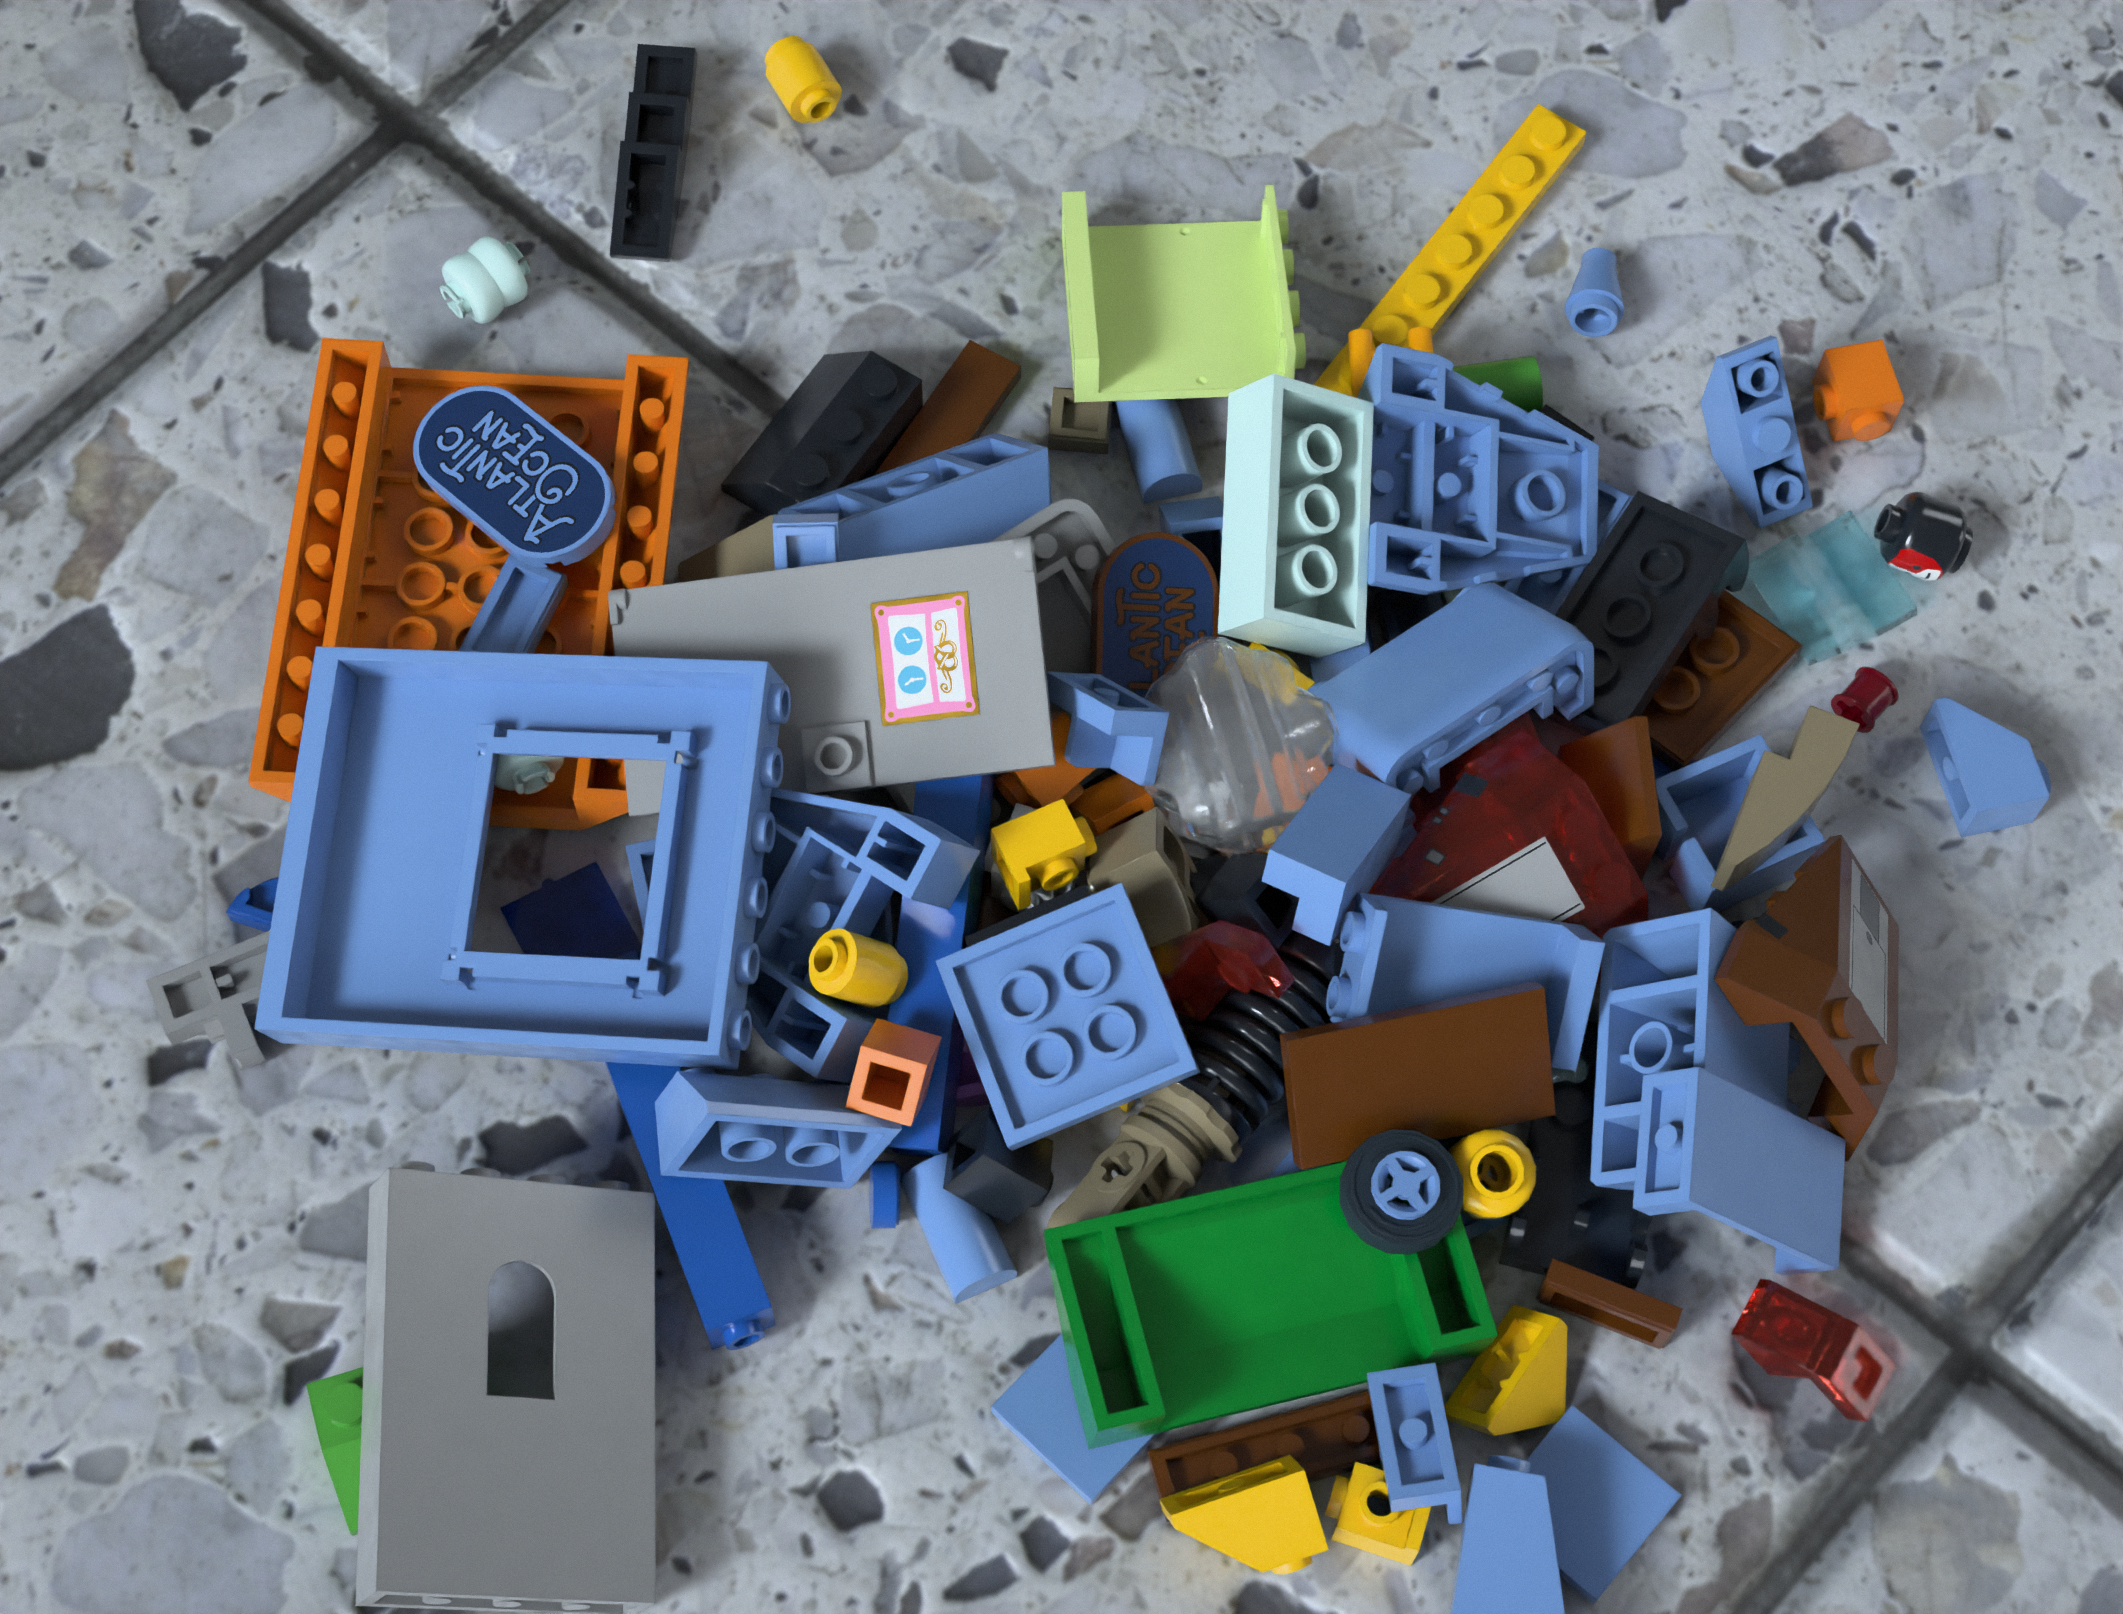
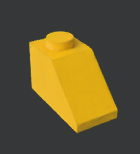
[1159,1455,1329,1574]

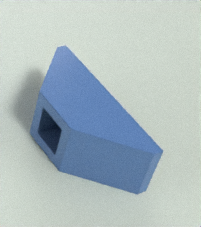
[1700,335,1813,529]

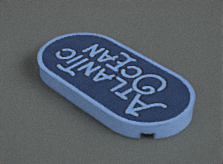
[413,385,617,568]

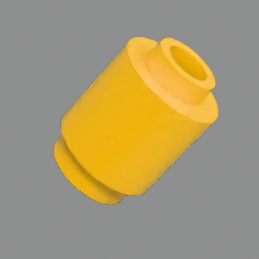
[765,36,842,123]
[809,928,908,1008]

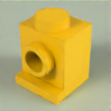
[991,799,1097,910]
[1325,1462,1432,1566]

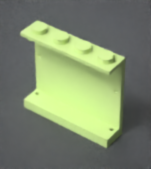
[1062,185,1306,402]

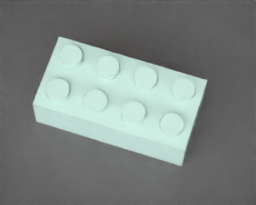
[1218,373,1374,658]

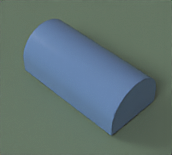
[1113,399,1202,504]
[901,1152,1017,1304]

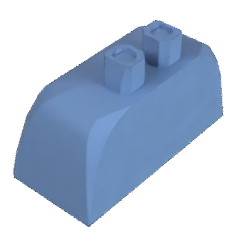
[778,433,1052,562]
[1590,908,1800,1190]

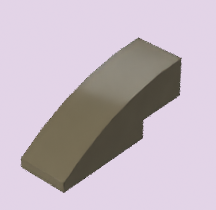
[1710,705,1860,891]

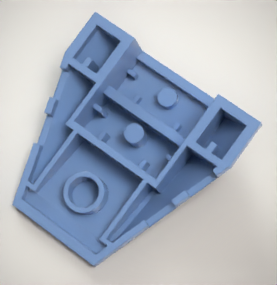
[1357,343,1599,595]

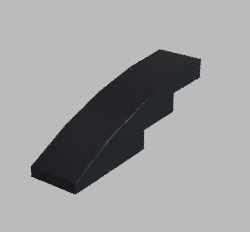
[609,44,698,262]

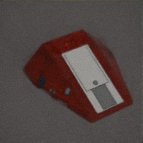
[1368,728,1648,985]

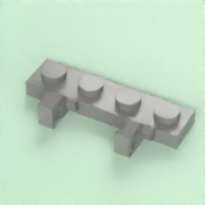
[146,930,270,1071]

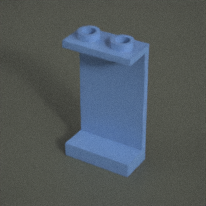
[1326,892,1605,1071]
[1633,1067,1846,1275]

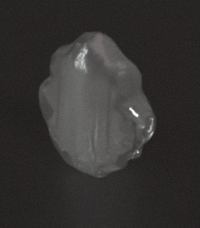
[1143,636,1339,859]

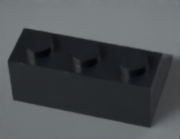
[721,351,923,517]

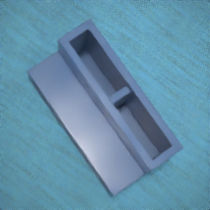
[1262,763,1411,946]

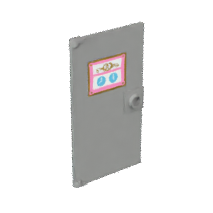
[608,536,1056,818]

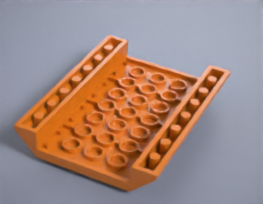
[248,338,690,831]

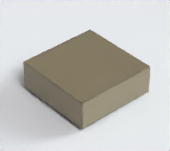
[1048,387,1113,454]

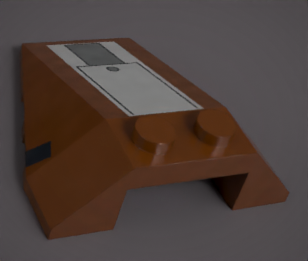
[1714,835,1899,1161]

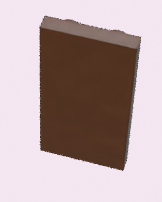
[1280,981,1556,1170]

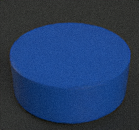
[869,1161,900,1229]

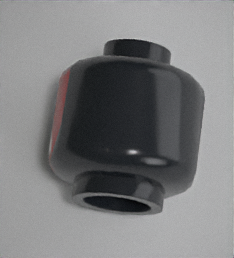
[1874,492,1973,581]

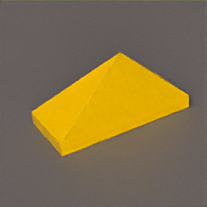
[1444,1304,1568,1436]

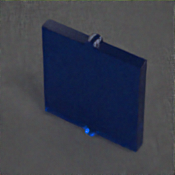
[500,861,642,960]

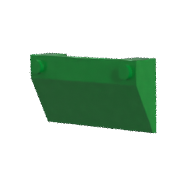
[1043,1140,1498,1449]

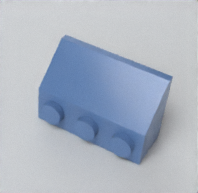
[655,1068,902,1189]

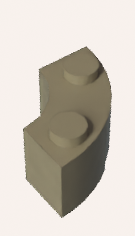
[1087,807,1228,1004]

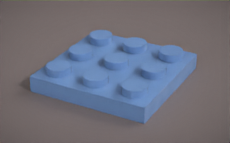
[936,883,1200,1151]

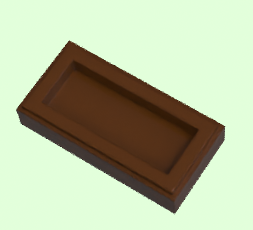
[1536,1259,1683,1350]

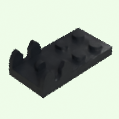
[1530,491,1749,736]
[1499,1021,1653,1290]

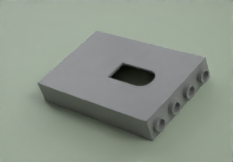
[355,1161,656,1614]

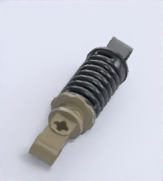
[1047,868,1414,1229]

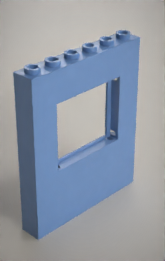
[254,646,791,1070]

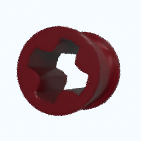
[1831,667,1899,733]

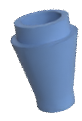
[1565,248,1624,337]

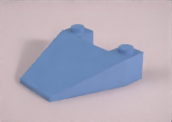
[745,788,980,1083]

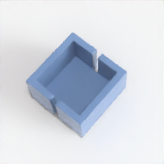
[1655,734,1825,912]

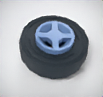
[1339,1129,1463,1255]

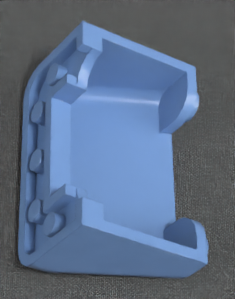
[1297,582,1594,830]

